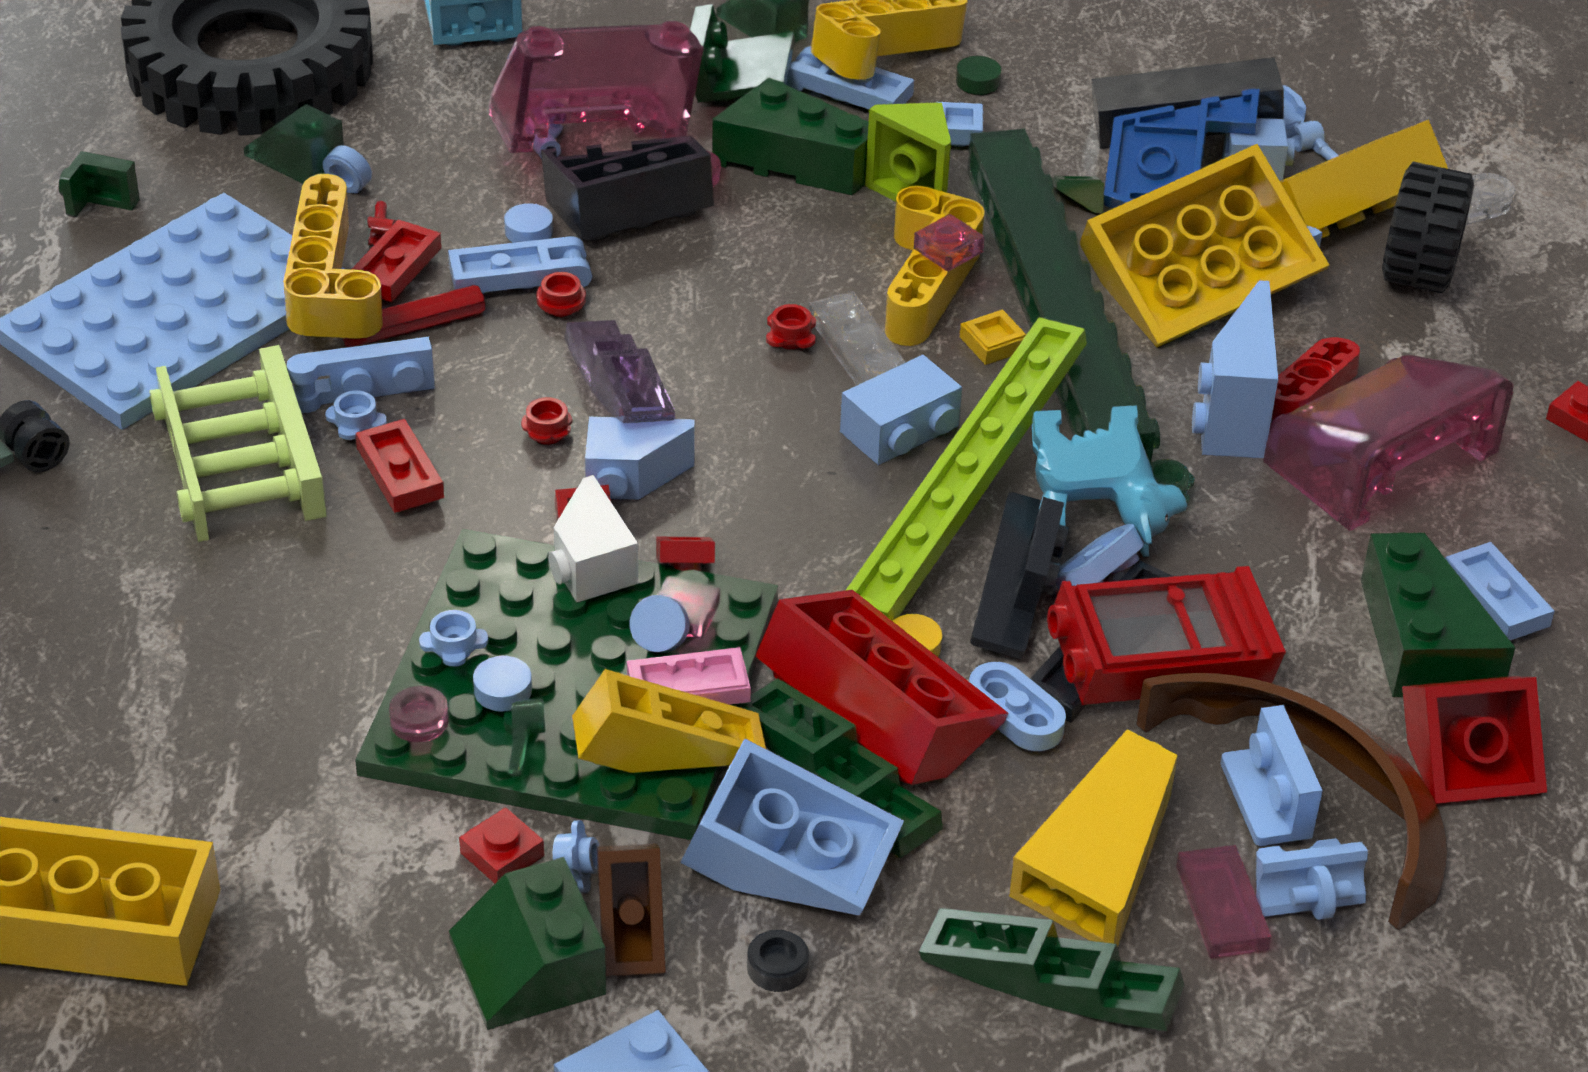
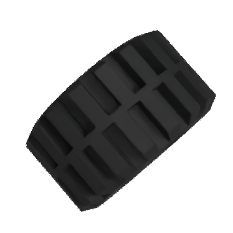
[1382,162,1474,293]

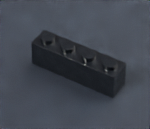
[1092,57,1284,149]

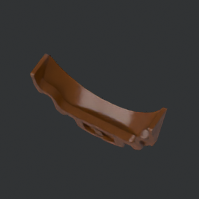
[1136,673,1447,930]

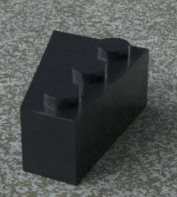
[541,136,714,240]

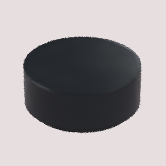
[747,930,809,992]

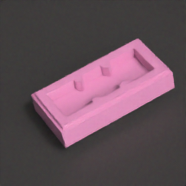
[627,647,751,705]

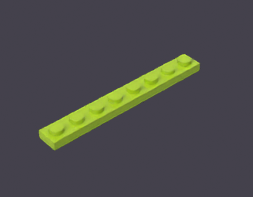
[846,317,1087,621]

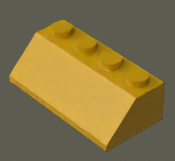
[1280,119,1448,238]

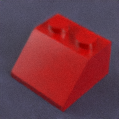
[1402,676,1547,804]

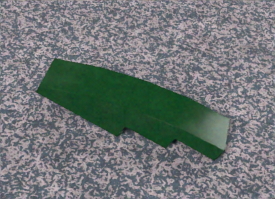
[735,678,943,859]
[919,908,1185,1031]

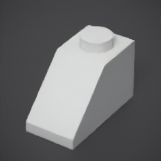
[548,475,638,603]

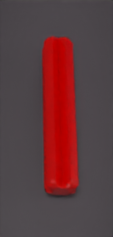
[342,285,485,347]

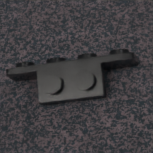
[970,492,1069,658]

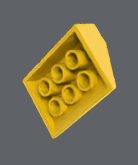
[1079,144,1329,348]

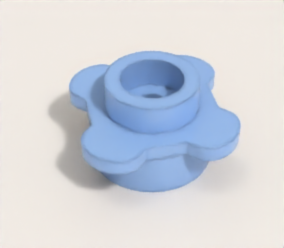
[325,390,387,440]
[419,610,488,666]
[553,820,599,893]

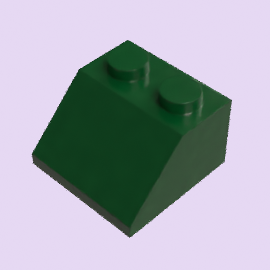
[449,857,606,1030]

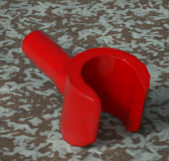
[367,201,397,246]

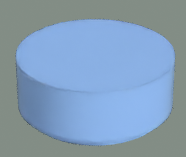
[323,145,372,194]
[504,203,553,243]
[630,595,690,653]
[473,656,532,711]

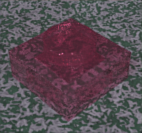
[914,214,985,272]

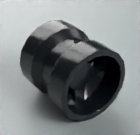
[0,400,70,472]

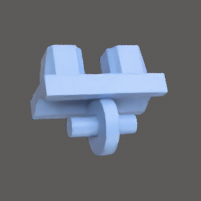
[1256,838,1368,920]

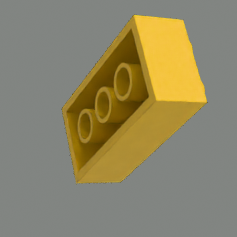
[0,817,221,986]

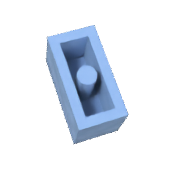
[840,355,962,465]

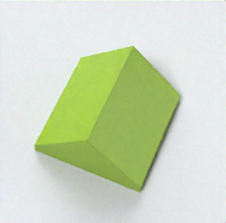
[865,102,951,202]

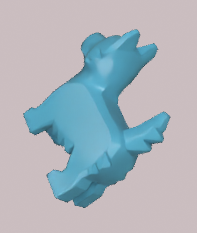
[1032,405,1188,557]

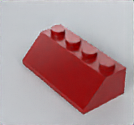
[755,589,1009,785]

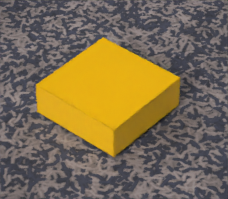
[959,309,1027,365]

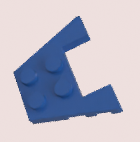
[1104,89,1260,208]

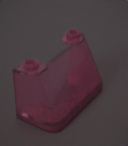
[488,21,704,153]
[1263,354,1514,531]

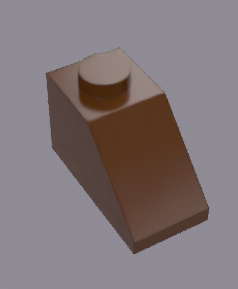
[597,843,666,976]

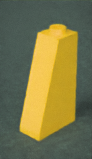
[1009,729,1178,947]

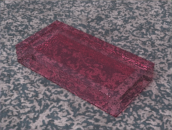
[1176,845,1272,958]

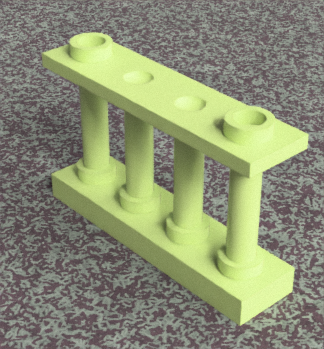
[149,345,326,542]

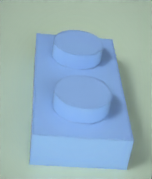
[1445,542,1555,640]

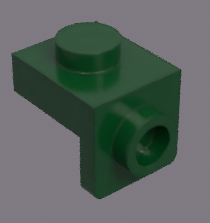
[58,151,140,217]

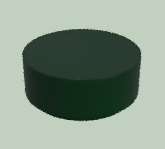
[956,56,1002,95]

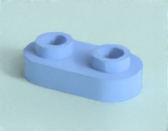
[1056,524,1144,590]
[969,662,1066,751]

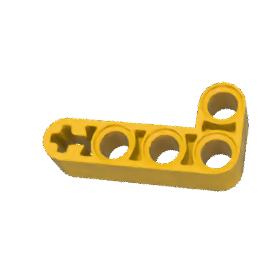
[811,0,968,80]
[283,174,383,338]
[885,186,985,346]

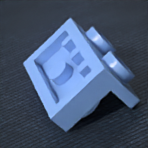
[1220,705,1323,846]

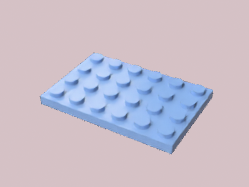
[0,192,345,430]

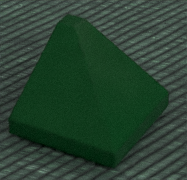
[1051,175,1104,213]

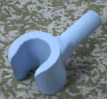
[1290,121,1339,160]

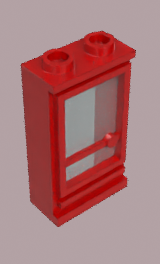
[1047,566,1286,705]

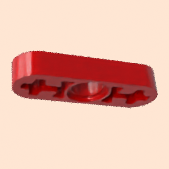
[1271,337,1360,423]

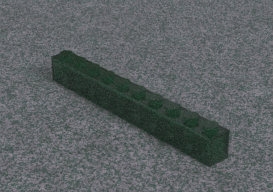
[967,128,1160,465]

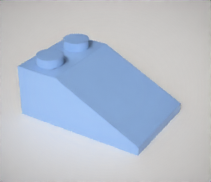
[1192,280,1278,458]
[680,738,904,916]

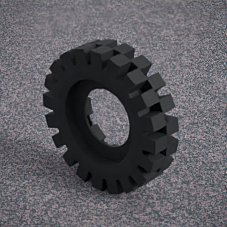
[120,0,373,136]

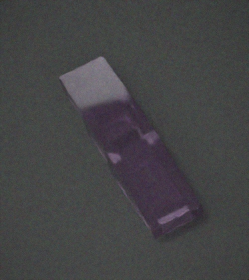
[564,320,675,423]

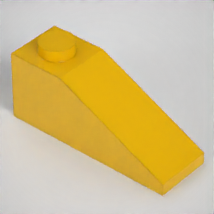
[572,669,766,773]

